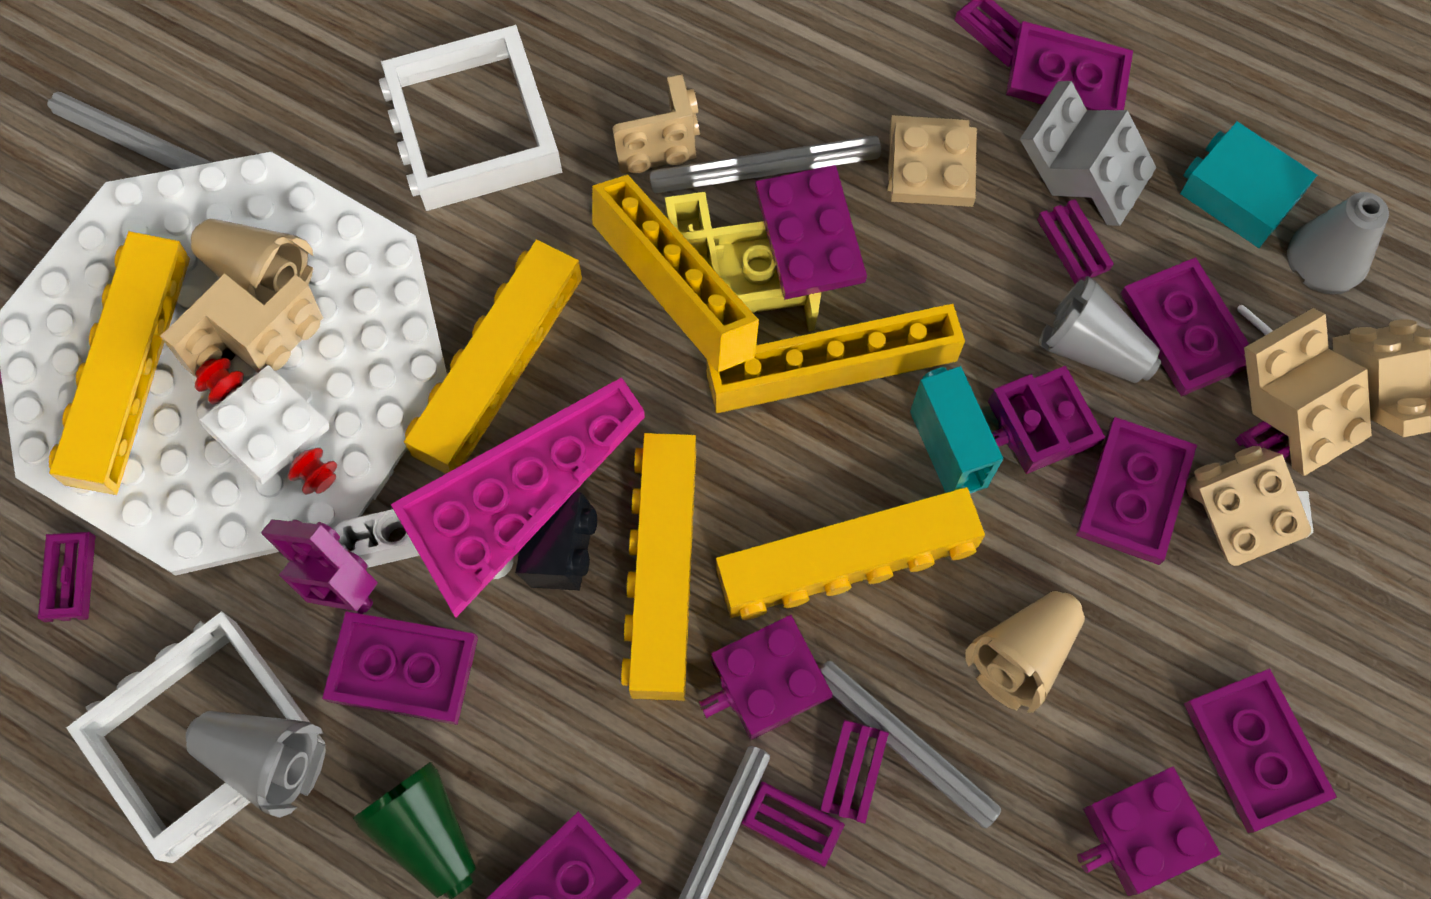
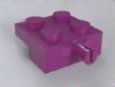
[988,365,1105,474]
[261,519,378,614]
[698,615,833,741]
[1077,766,1221,896]

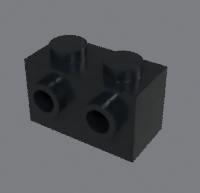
[515,492,597,591]

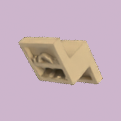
[887,115,977,207]
[160,273,323,377]
[1244,308,1372,476]
[1333,319,1431,437]

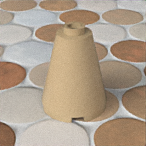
[191,219,313,305]
[966,591,1085,713]

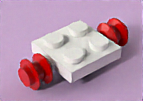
[195,358,337,495]

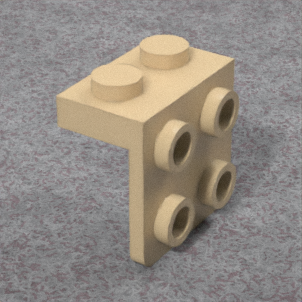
[612,74,700,173]
[1185,446,1311,566]

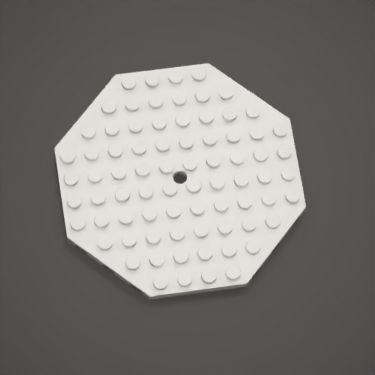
[0,152,447,576]

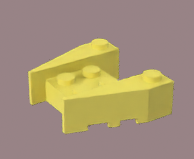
[665,192,821,332]

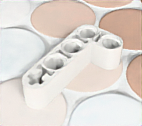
[333,509,513,579]

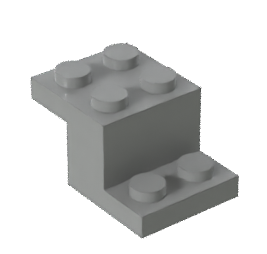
[1020,81,1156,226]

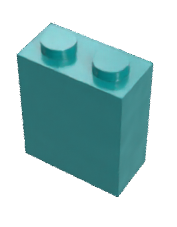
[1180,121,1318,248]
[910,366,1004,494]

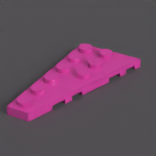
[391,377,645,618]

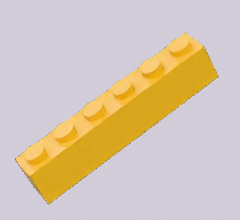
[592,174,759,372]
[49,231,190,495]
[404,239,582,474]
[706,304,965,414]
[621,433,696,701]
[716,487,985,620]

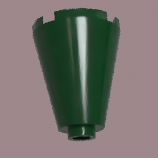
[353,762,476,899]

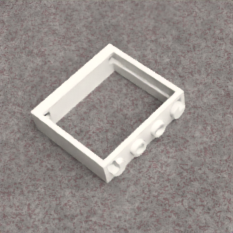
[379,25,562,211]
[66,611,325,863]

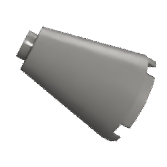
[1287,192,1389,294]
[1039,276,1161,383]
[185,711,326,818]

